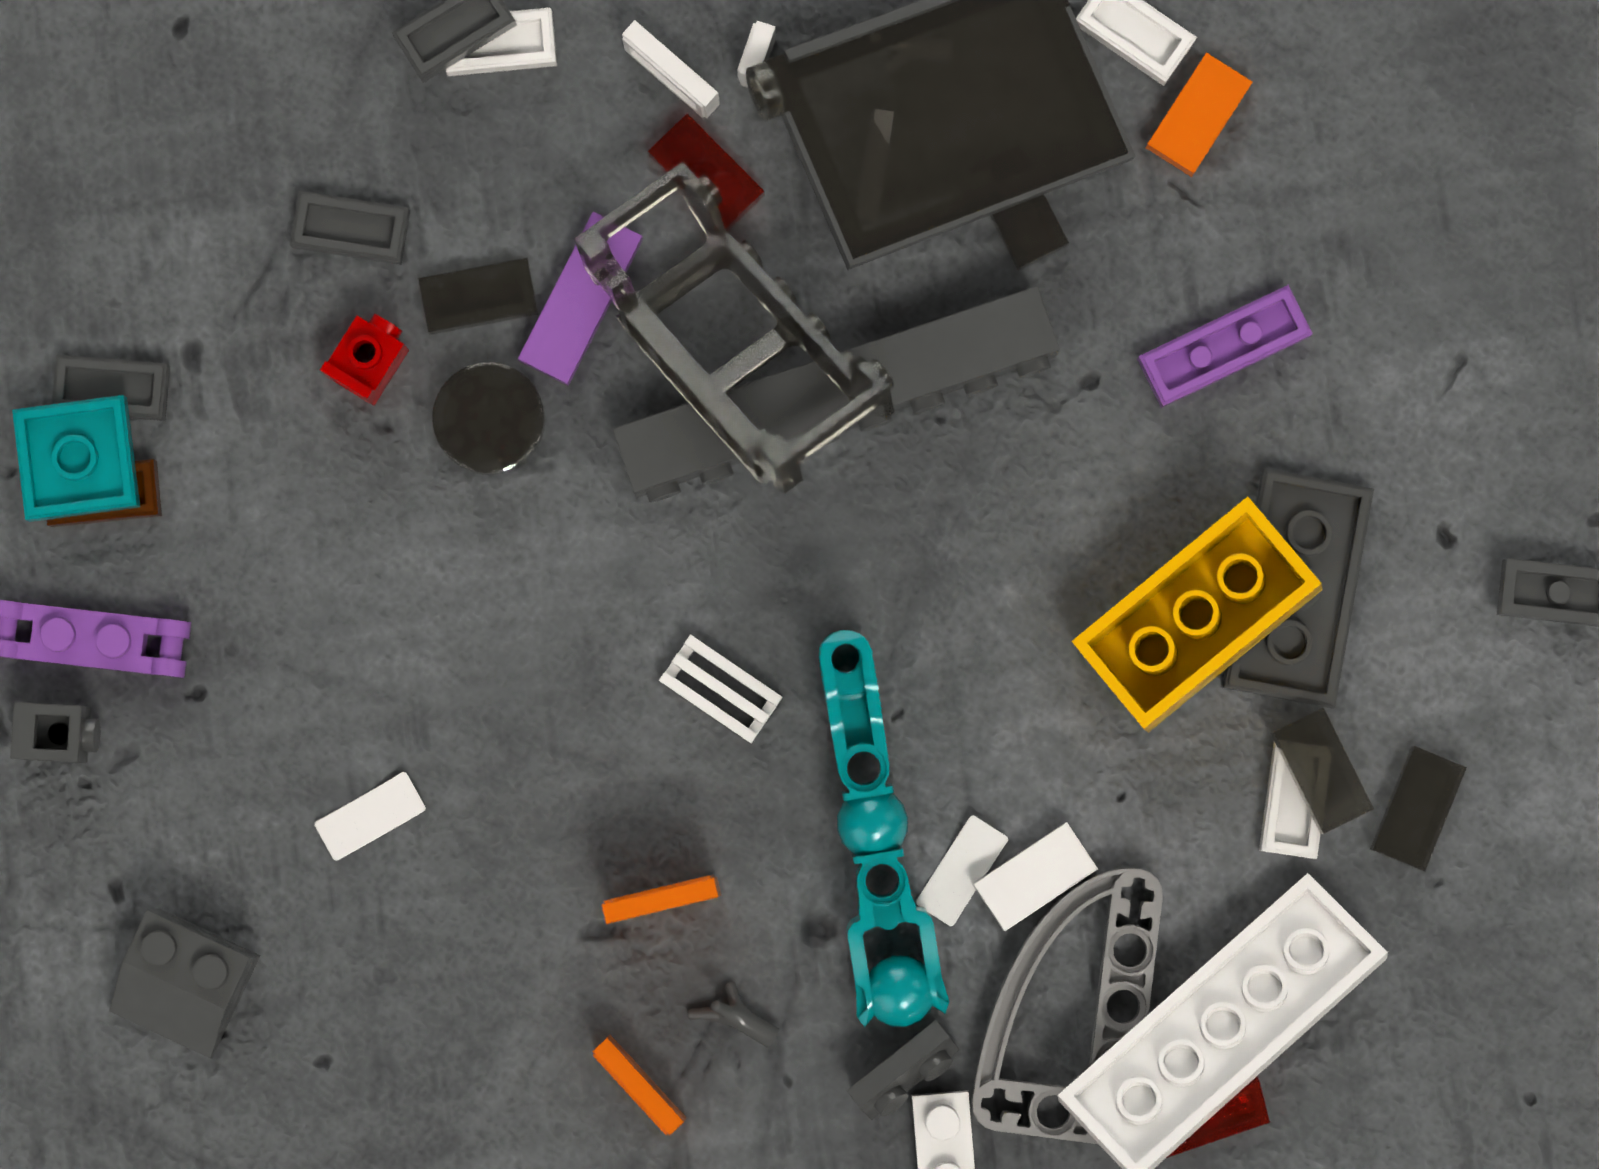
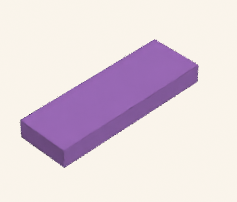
[518,212,643,386]
[1137,285,1313,408]

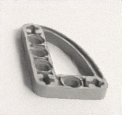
[971,868,1163,1144]

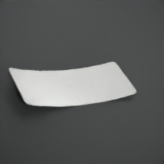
[315,772,426,861]
[916,815,1008,926]

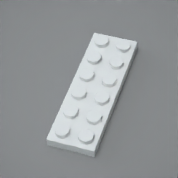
[1058,873,1388,1169]

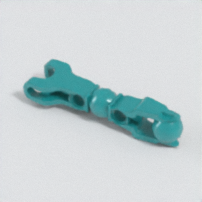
[818,630,949,1027]

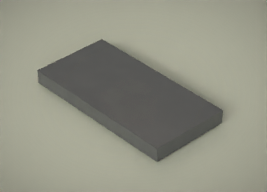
[1223,468,1374,708]

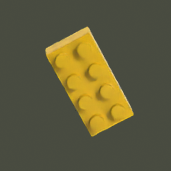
[1071,496,1323,733]

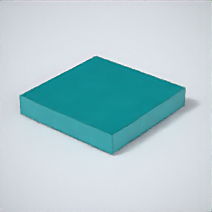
[12,395,140,522]

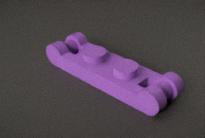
[0,600,191,678]

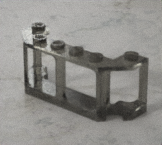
[574,162,895,494]

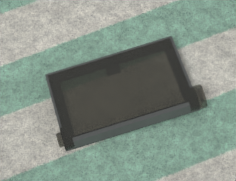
[746,0,1136,270]

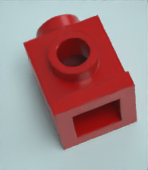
[320,313,409,406]

